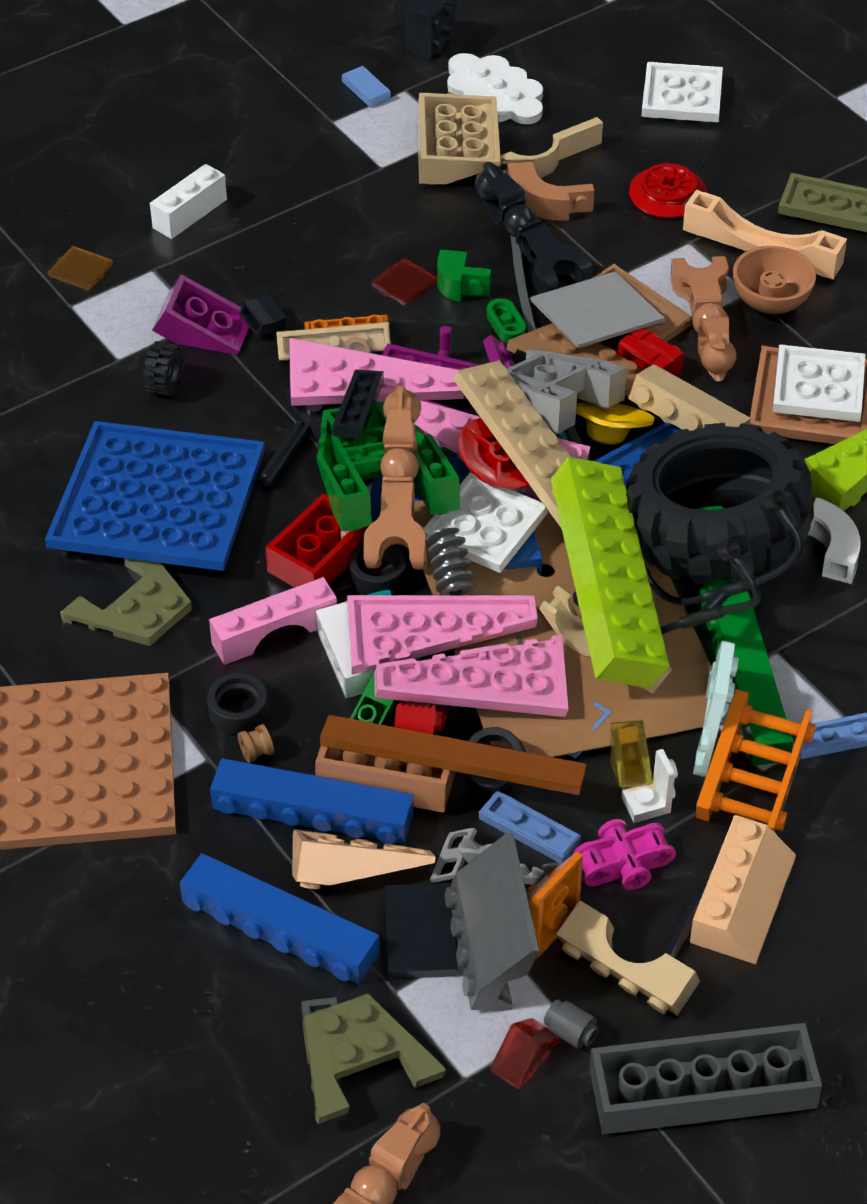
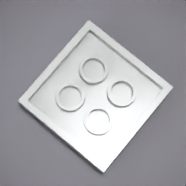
[642,62,723,122]
[772,345,866,422]
[423,473,548,573]

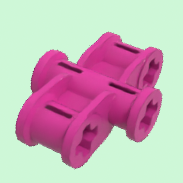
[573,819,676,890]

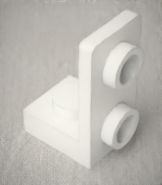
[622,749,678,823]

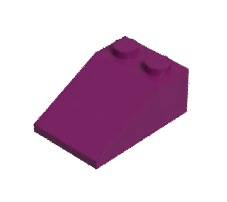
[152,274,249,355]

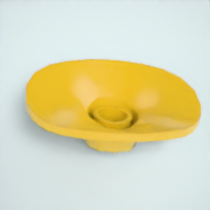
[576,402,655,445]

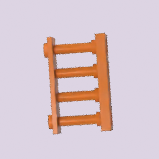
[696,689,816,833]

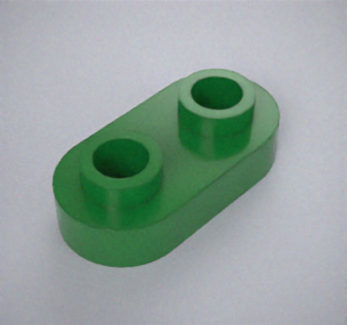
[487,299,526,343]

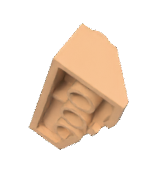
[292,830,436,889]

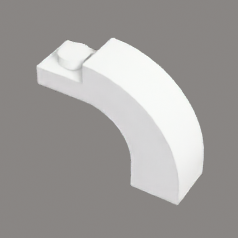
[808,497,860,584]

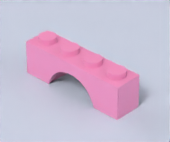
[209,577,337,665]

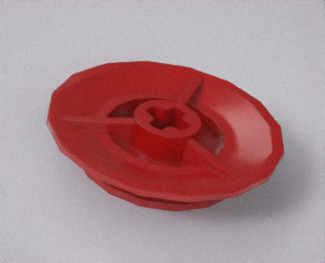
[629,163,707,218]
[457,418,529,490]

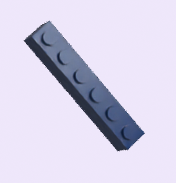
[210,758,414,845]
[180,853,380,985]

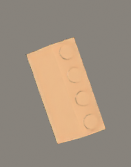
[690,815,796,964]

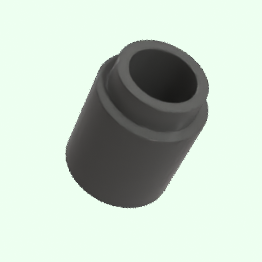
[544,999,599,1049]

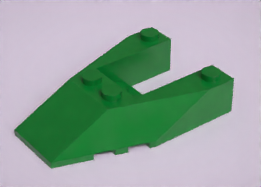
[317,401,460,531]

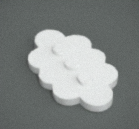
[447,53,543,124]

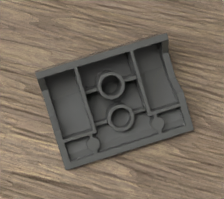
[445,833,539,1010]

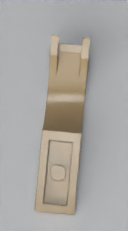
[500,117,603,178]
[539,586,672,694]

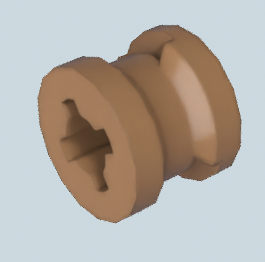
[238,724,274,763]

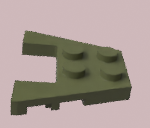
[60,558,192,646]
[302,994,446,1124]

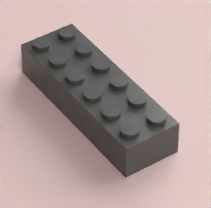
[590,1023,822,1135]

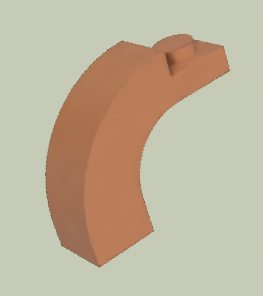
[507,161,594,221]

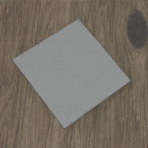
[530,272,665,348]

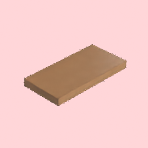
[591,264,693,342]

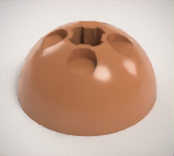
[733,246,816,314]

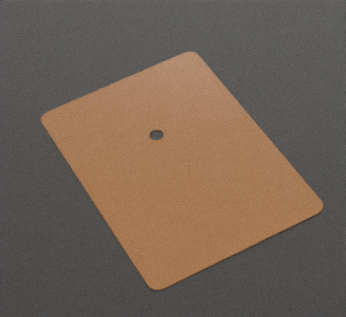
[414,494,730,757]

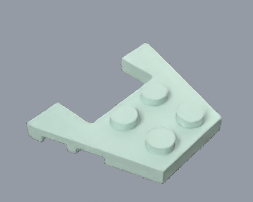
[693,641,739,777]

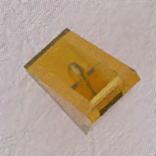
[610,720,653,788]

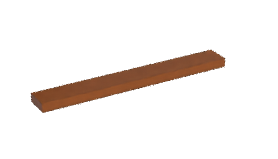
[320,715,587,795]

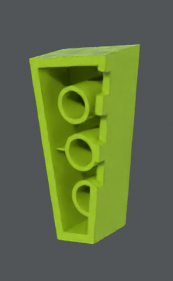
[804,429,867,512]

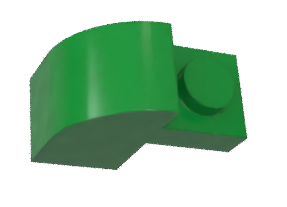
[437,249,491,302]

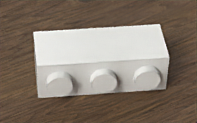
[150,164,227,239]
[315,602,375,698]

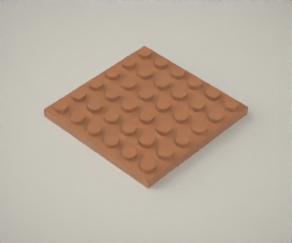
[0,673,176,850]

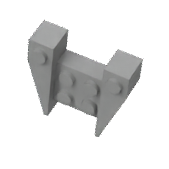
[507,349,627,434]

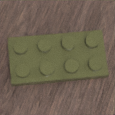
[778,173,867,232]

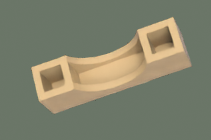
[557,900,700,1016]

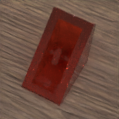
[490,1018,561,1090]

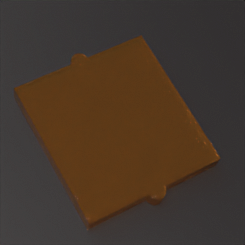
[48,246,113,291]

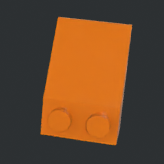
[526,852,583,959]

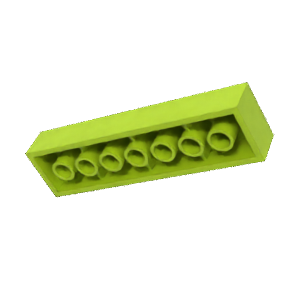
[551,456,670,688]

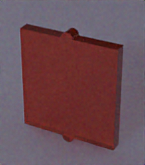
[371,258,437,306]

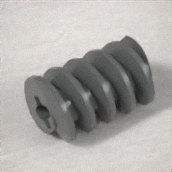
[426,528,476,595]

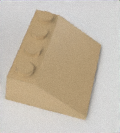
[417,93,501,185]

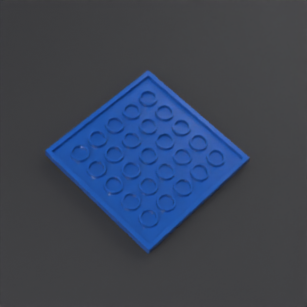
[45,421,265,571]

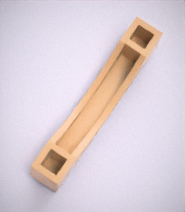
[683,190,847,280]

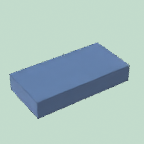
[342,66,391,107]

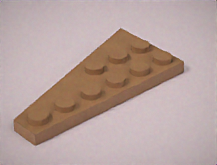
[506,323,643,396]

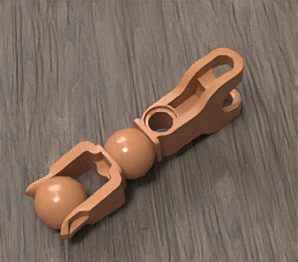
[670,256,737,381]
[364,386,428,569]
[333,1103,441,1204]

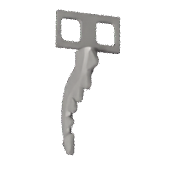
[430,828,561,885]

